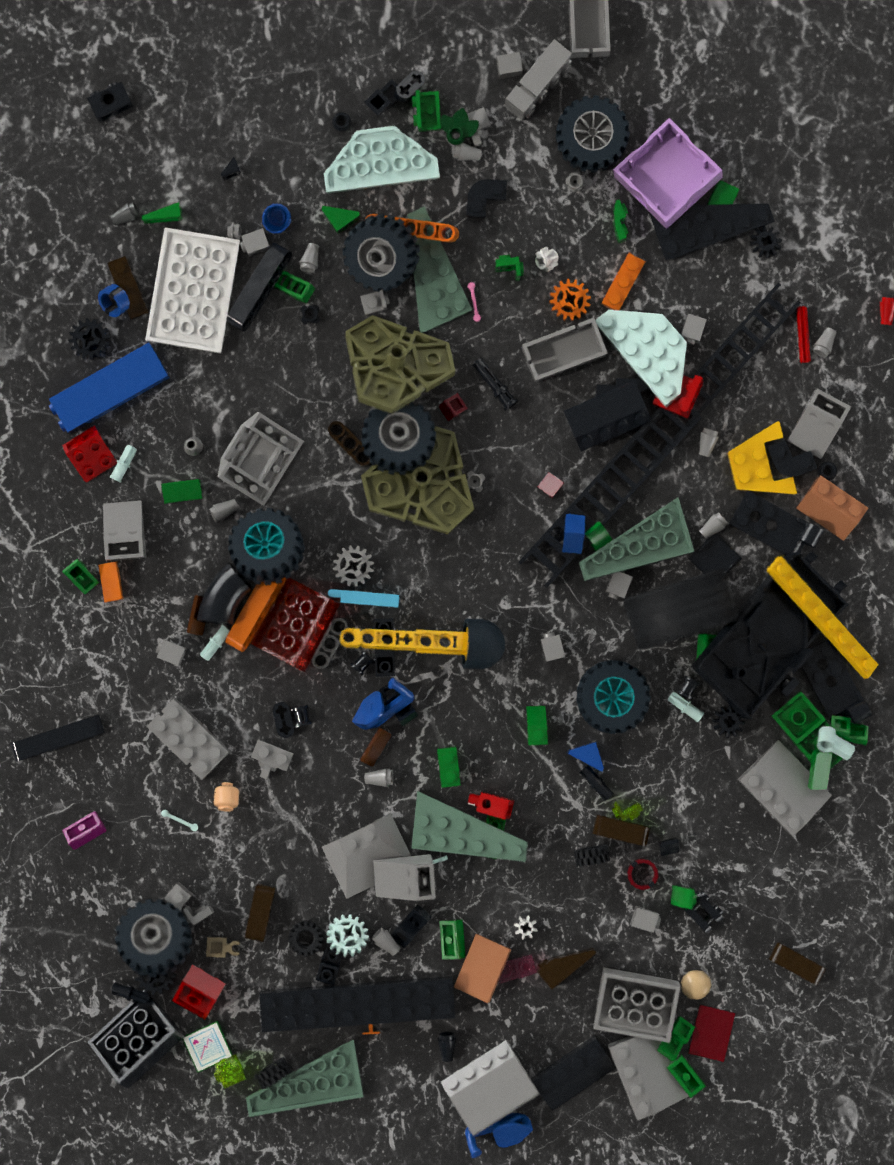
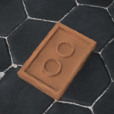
[454,934,512,1003]

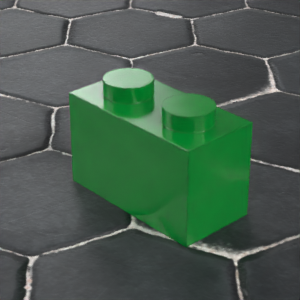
[437,746,461,788]

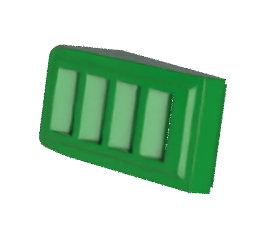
[142,202,182,224]
[274,271,315,304]

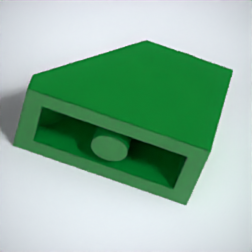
[526,706,548,745]

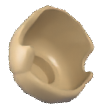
[681,970,712,1000]

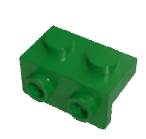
[412,90,441,132]
[495,255,524,282]

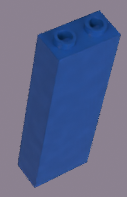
[49,343,170,434]

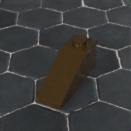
[107,256,149,319]
[536,948,596,990]

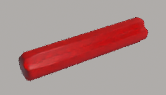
[796,306,811,363]

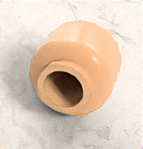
[213,782,239,812]

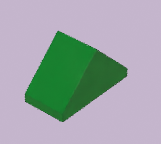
[322,206,360,234]
[62,559,99,595]

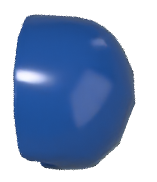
[262,203,291,233]

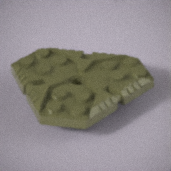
[345,315,456,414]
[361,426,474,534]

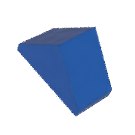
[562,514,585,554]
[567,742,604,771]

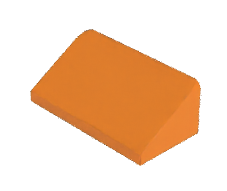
[98,561,124,603]

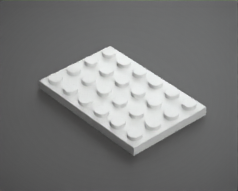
[145,227,241,353]

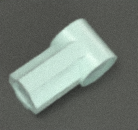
[817,726,855,760]

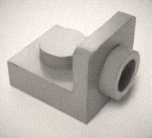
[360,289,390,316]
[183,905,215,926]

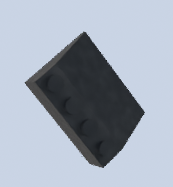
[88,990,185,1089]

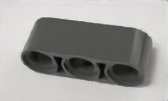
[312,618,349,669]

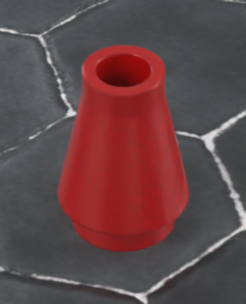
[879,297,894,325]

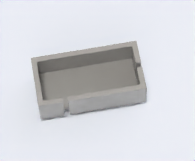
[569,0,610,58]
[505,39,572,121]
[521,318,608,383]
[146,698,231,780]

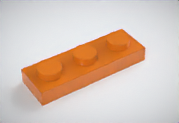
[601,253,646,310]

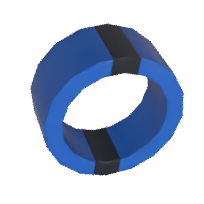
[98,284,130,317]

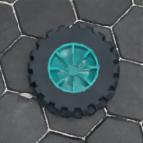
[228,508,304,585]
[576,660,651,734]

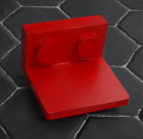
[653,375,703,418]
[62,425,118,482]

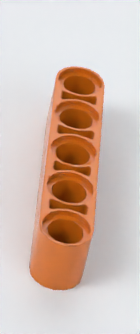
[365,214,459,243]
[225,577,286,652]

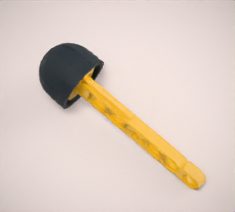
[340,618,505,669]

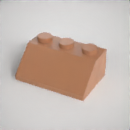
[796,475,868,541]

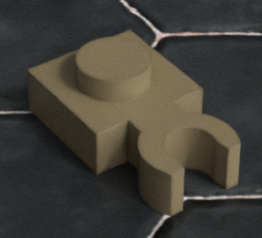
[206,937,240,958]

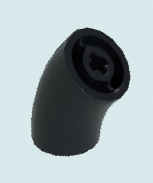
[197,562,252,625]

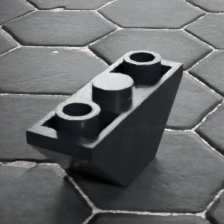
[374,618,395,677]

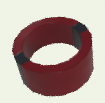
[627,858,658,890]

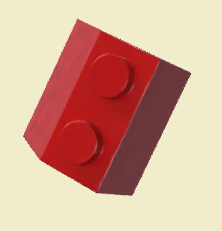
[172,965,225,1020]

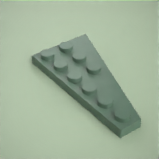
[407,206,472,333]
[579,497,694,581]
[412,791,528,862]
[246,1039,364,1117]

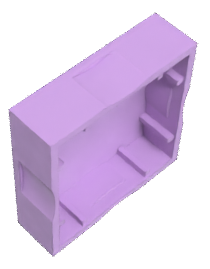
[613,118,723,229]

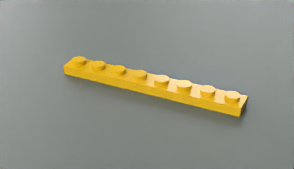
[766,556,879,679]

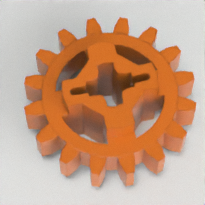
[549,279,591,321]

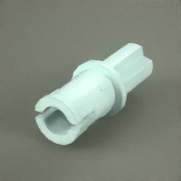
[110,445,137,483]
[200,625,230,661]
[668,692,704,722]

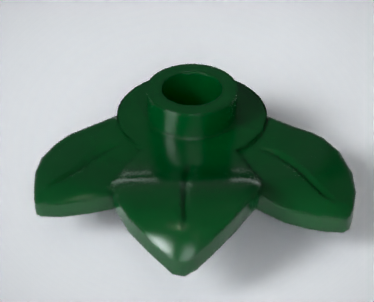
[440,108,479,145]

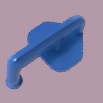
[352,678,414,730]
[465,1113,533,1158]

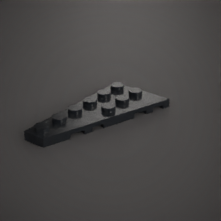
[648,203,775,261]

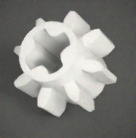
[535,246,558,272]
[514,915,537,940]

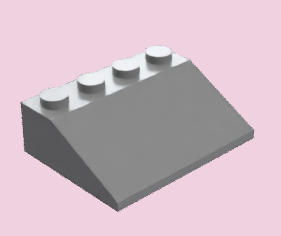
[737,740,832,836]
[593,967,680,1043]
[607,1036,689,1121]
[441,1040,539,1136]

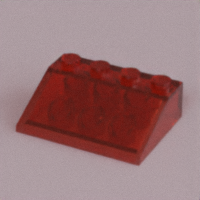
[251,578,340,672]

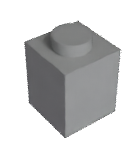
[496,52,525,79]
[240,228,270,257]
[681,314,707,345]
[605,572,633,601]
[540,632,565,662]
[156,640,187,666]
[164,882,193,910]
[630,906,661,933]

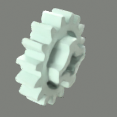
[326,914,369,957]

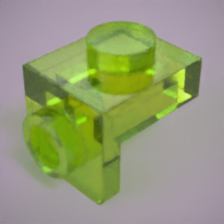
[612,801,643,821]

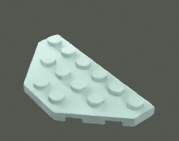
[324,126,440,194]
[595,310,687,407]

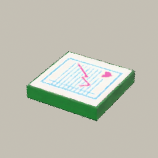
[182,1020,233,1072]

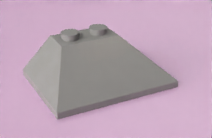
[217,412,304,506]
[322,813,411,899]

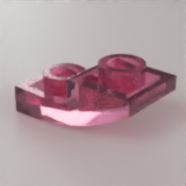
[498,954,537,984]

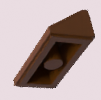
[187,595,206,636]
[360,727,392,767]

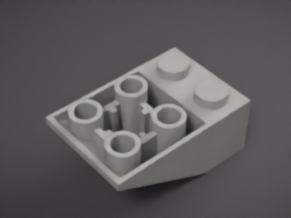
[787,389,851,459]
[103,500,146,561]
[373,854,436,901]

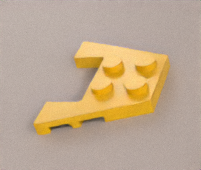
[727,421,797,495]

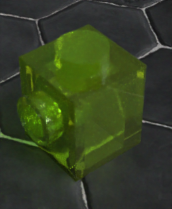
[214,1054,246,1089]

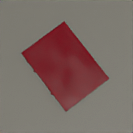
[688,1005,735,1062]

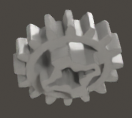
[333,545,374,587]

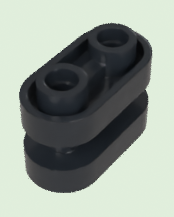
[681,890,724,934]

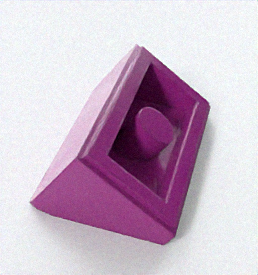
[62,811,107,850]

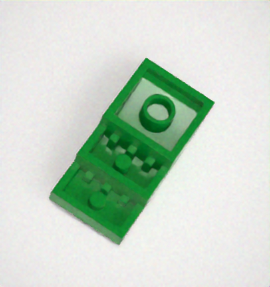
[772,691,843,769]

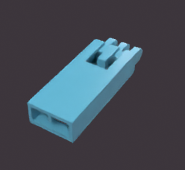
[328,589,400,608]

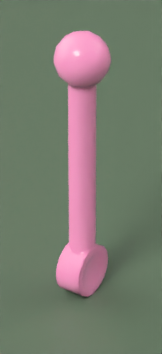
[468,282,481,322]

